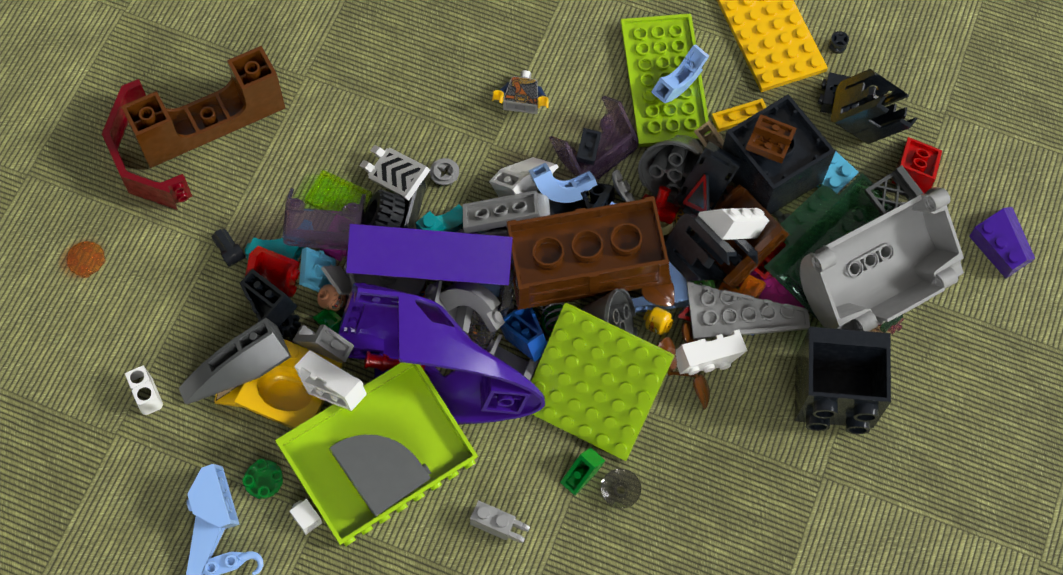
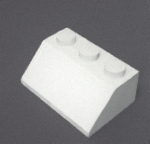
[698,208,769,240]

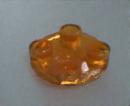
[66,241,106,278]

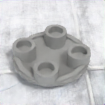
[612,169,635,202]

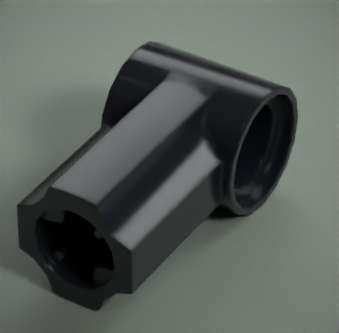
[211,229,246,267]

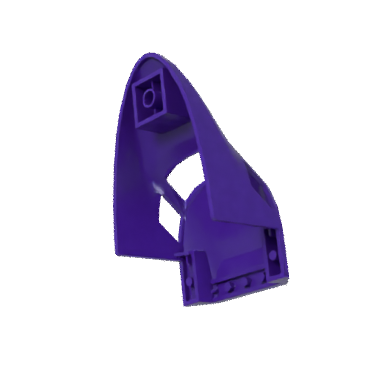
[338,283,545,424]

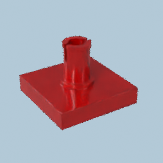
[642,186,680,224]

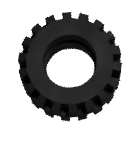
[363,189,405,228]

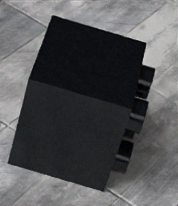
[722,94,835,214]
[795,327,891,434]

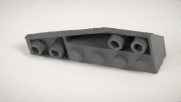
[179,318,291,405]

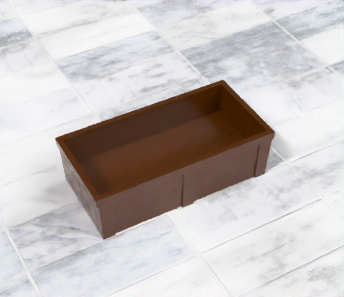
[506,196,671,310]

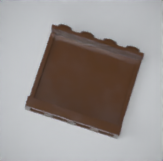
[690,184,790,289]

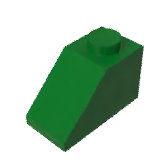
[560,448,606,496]

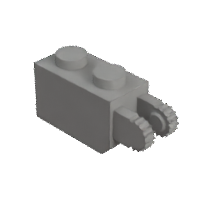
[470,500,530,543]

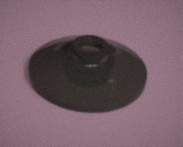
[601,469,641,509]

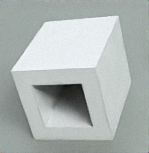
[290,499,322,535]

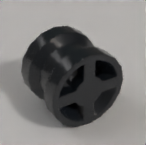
[829,31,849,54]

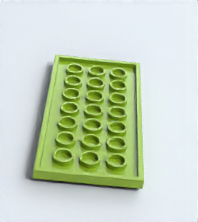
[620,14,710,147]

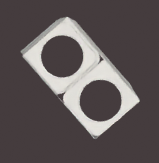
[125,365,163,415]

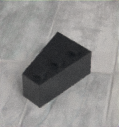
[240,269,298,328]

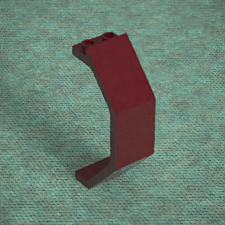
[102,79,193,210]

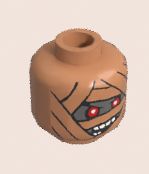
[317,284,346,312]

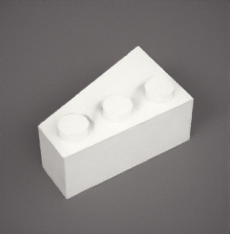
[675,330,747,375]
[294,350,366,411]

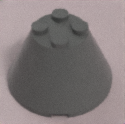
[638,135,706,203]
[581,289,637,336]

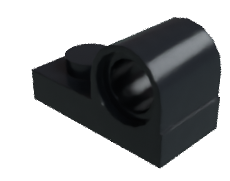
[576,128,602,166]
[589,183,615,208]

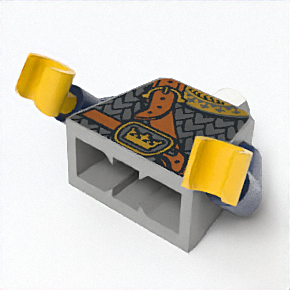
[492,70,549,114]

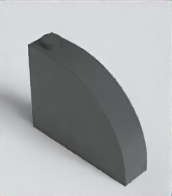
[329,435,431,517]

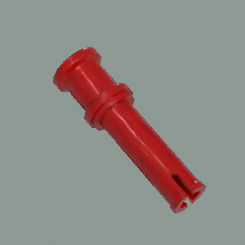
[364,351,425,372]

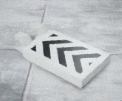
[360,145,430,201]

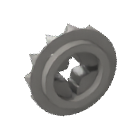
[430,158,459,187]

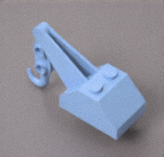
[186,464,263,575]

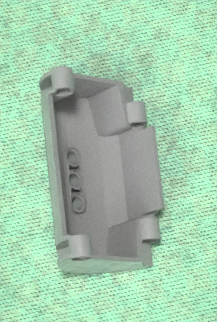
[800,187,964,331]

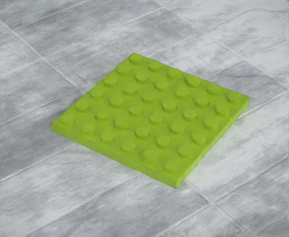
[531,303,675,461]

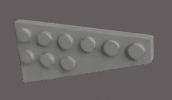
[686,281,810,340]

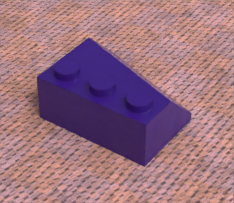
[969,207,1035,279]

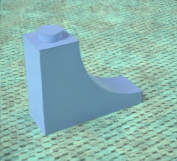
[632,262,689,313]

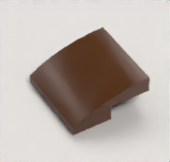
[745,114,797,164]

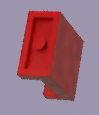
[245,246,300,298]

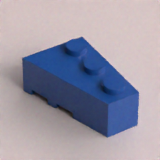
[500,308,547,362]

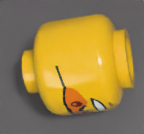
[643,307,674,335]

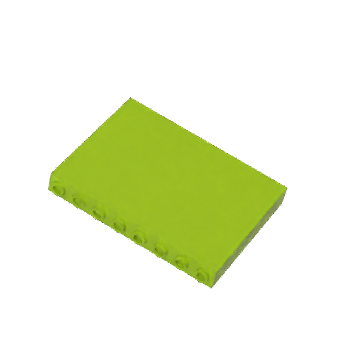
[275,362,478,547]

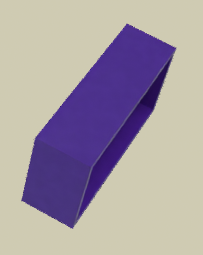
[346,224,513,285]

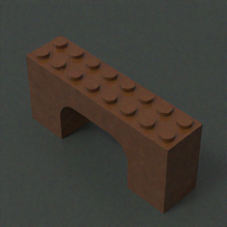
[121,46,285,168]

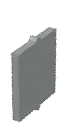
[321,265,352,296]

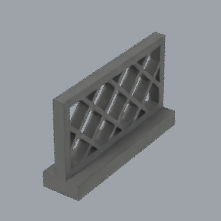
[864,165,924,215]

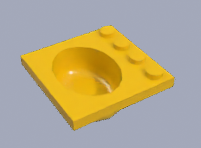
[234,339,342,429]

